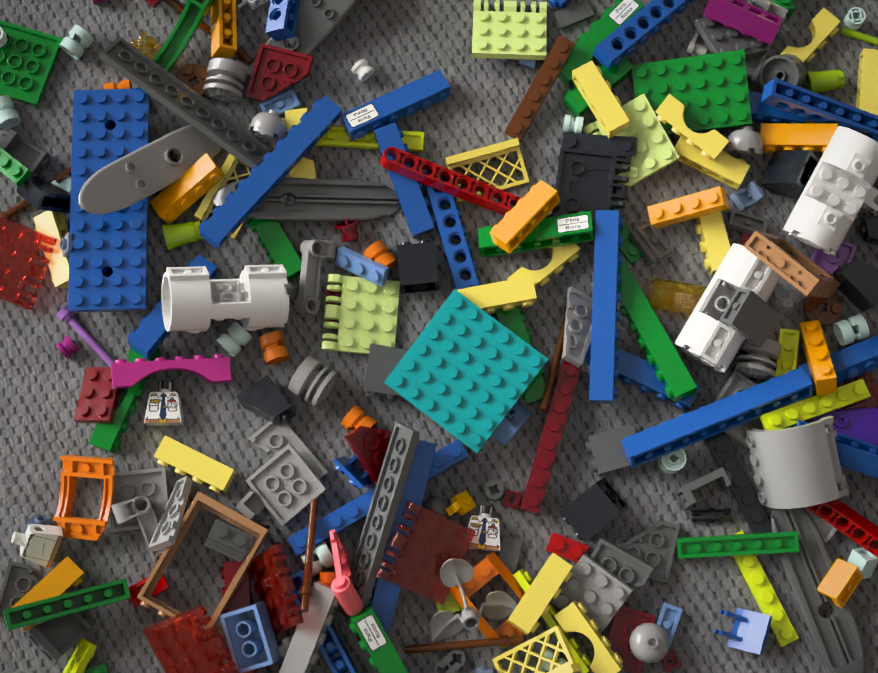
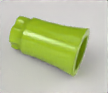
[802,70,845,94]
[162,221,203,250]

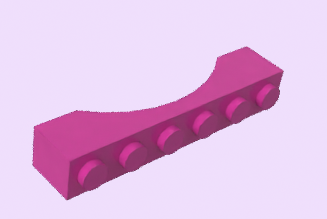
[111,354,231,389]

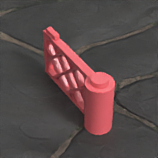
[329,529,364,616]

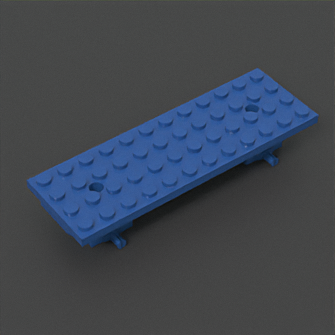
[68,88,150,312]

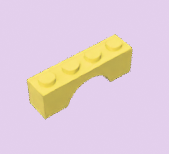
[781,8,841,63]
[655,94,730,160]
[282,108,316,179]
[507,244,580,292]
[554,600,623,673]

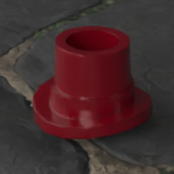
[334,219,360,242]

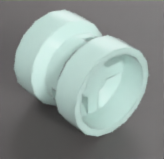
[843,7,866,31]
[562,114,584,134]

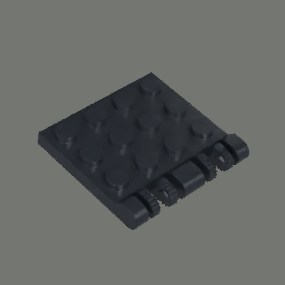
[552,147,632,230]

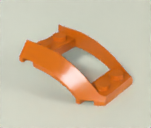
[53,454,114,541]
[448,552,525,639]

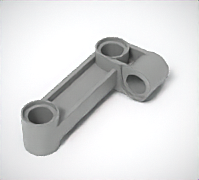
[295,240,337,314]
[111,495,172,568]

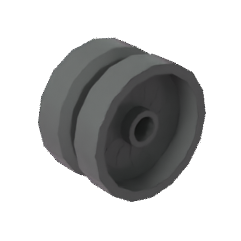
[759,53,807,90]

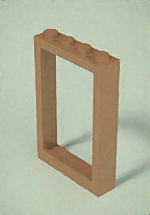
[743,231,841,298]
[137,491,270,639]

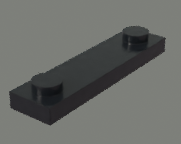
[562,133,638,157]

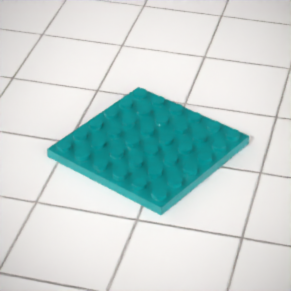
[384,289,549,454]

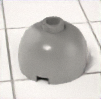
[248,110,287,142]
[725,126,764,156]
[629,623,670,663]

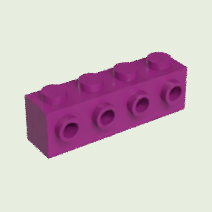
[703,0,783,45]

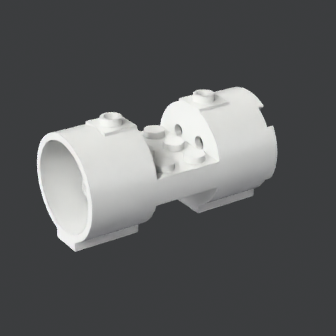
[782,126,878,256]
[674,243,782,374]
[162,264,289,333]

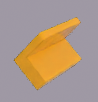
[817,558,863,608]

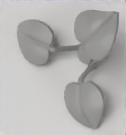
[430,558,517,642]

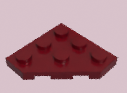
[245,43,314,102]
[344,426,392,485]

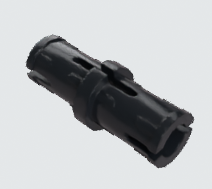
[691,508,732,523]

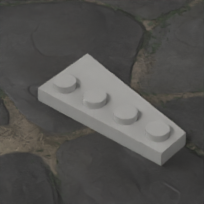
[562,286,593,368]
[248,421,328,479]
[148,476,193,552]

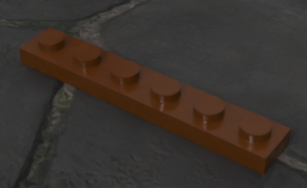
[504,35,576,142]

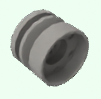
[203,58,248,103]
[734,338,782,380]
[288,356,338,407]

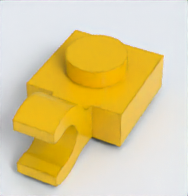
[445,490,477,516]

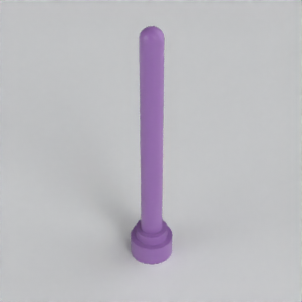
[56,306,115,367]

